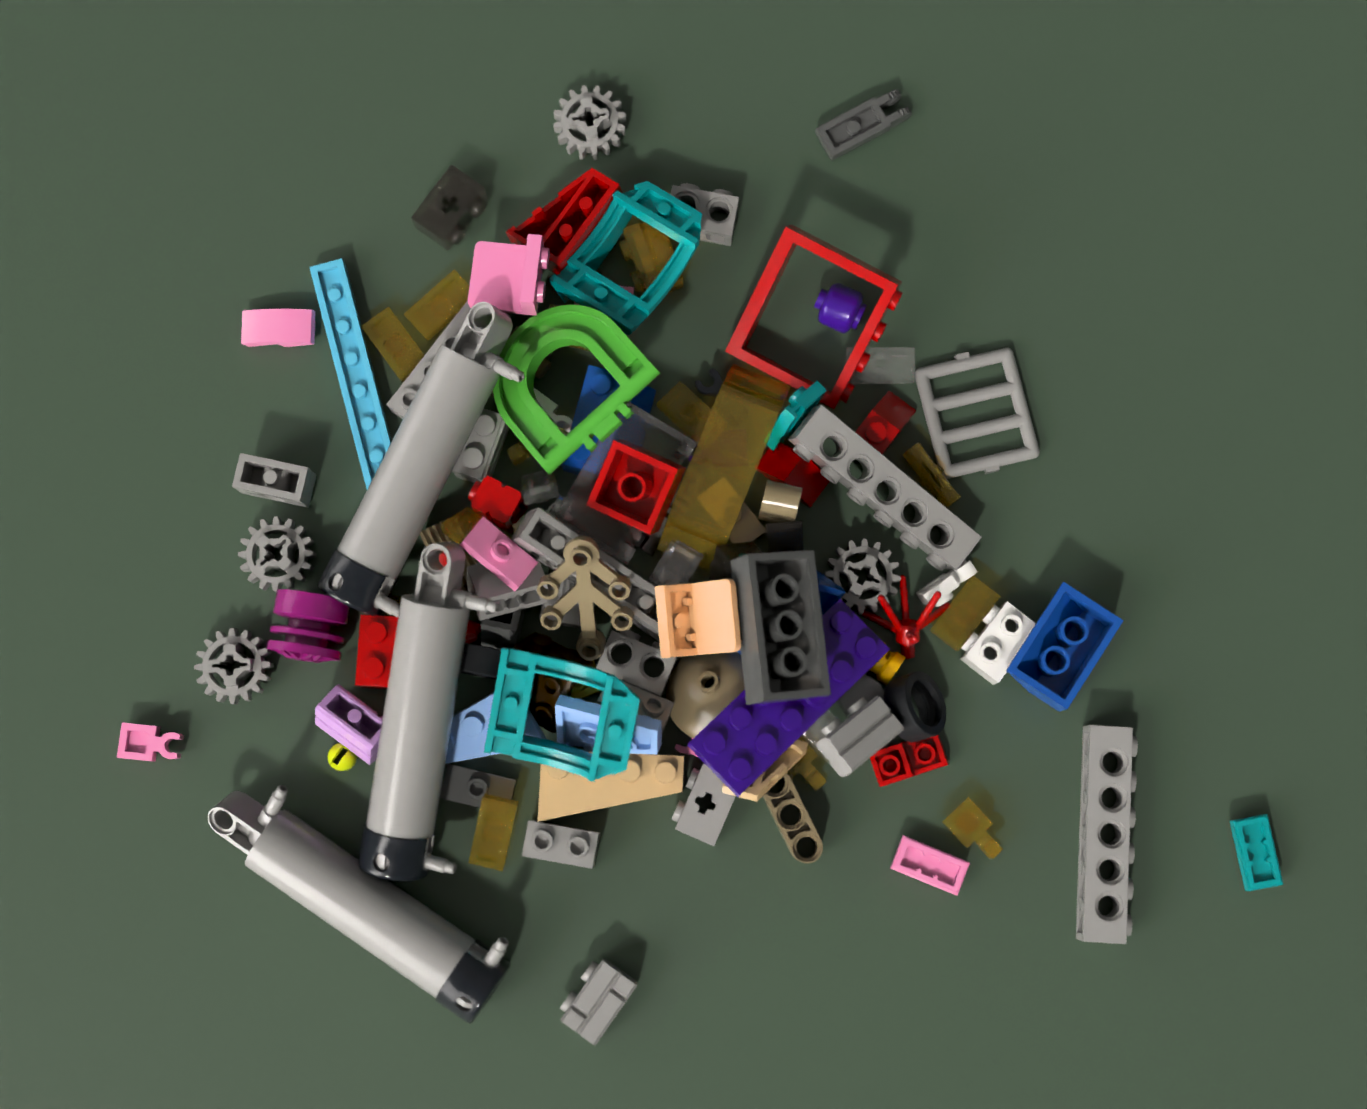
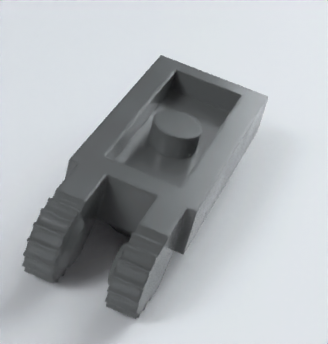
[815,89,912,161]

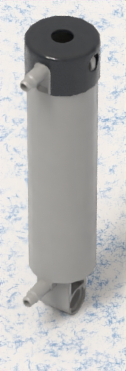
[318,302,524,618]
[358,542,500,881]
[207,785,511,1023]

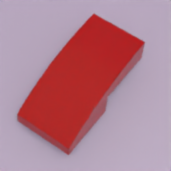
[870,734,949,787]

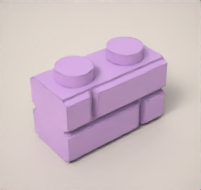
[315,684,383,765]

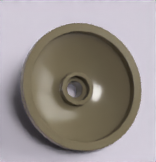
[666,652,745,738]

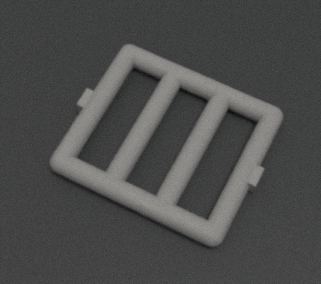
[914,347,1040,479]

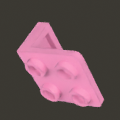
[468,234,550,316]

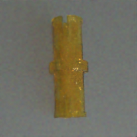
[902,442,961,508]

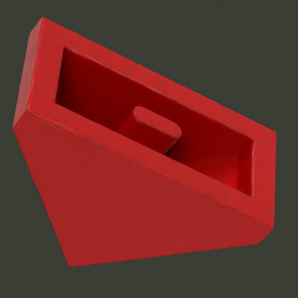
[754,443,830,508]

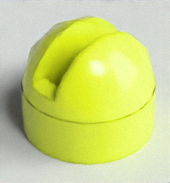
[327,743,357,771]

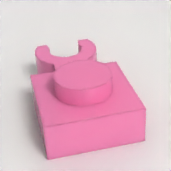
[117,723,184,762]

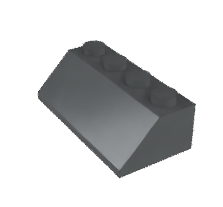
[730,550,831,705]

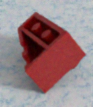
[505,168,623,275]

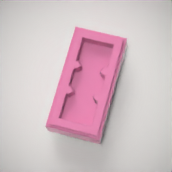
[460,517,538,591]
[890,835,970,896]

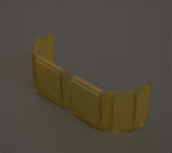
[657,364,791,574]

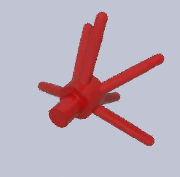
[862,575,951,659]

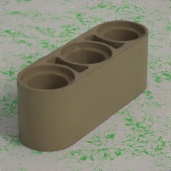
[758,480,802,527]
[762,773,823,864]

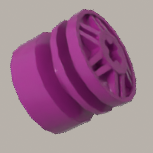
[266,589,350,663]

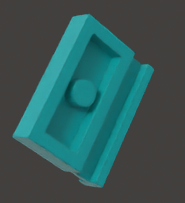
[763,381,827,451]

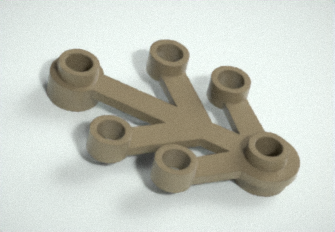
[537,536,634,661]

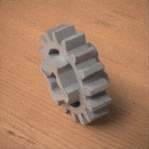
[553,85,626,160]
[238,516,316,593]
[824,538,901,615]
[194,628,274,705]

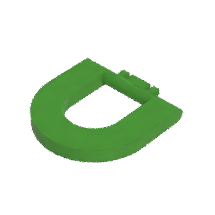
[493,305,660,474]

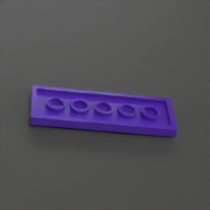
[687,599,890,797]

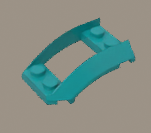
[550,181,702,335]
[484,647,640,782]

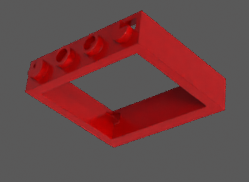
[725,224,903,409]

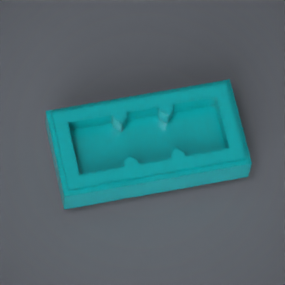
[1229,814,1284,891]

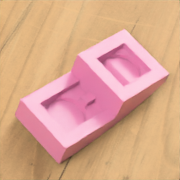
[241,309,316,347]

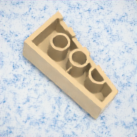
[538,752,684,821]

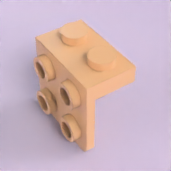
[655,579,741,658]

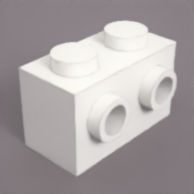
[960,601,1036,685]

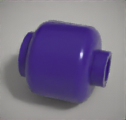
[814,283,867,333]

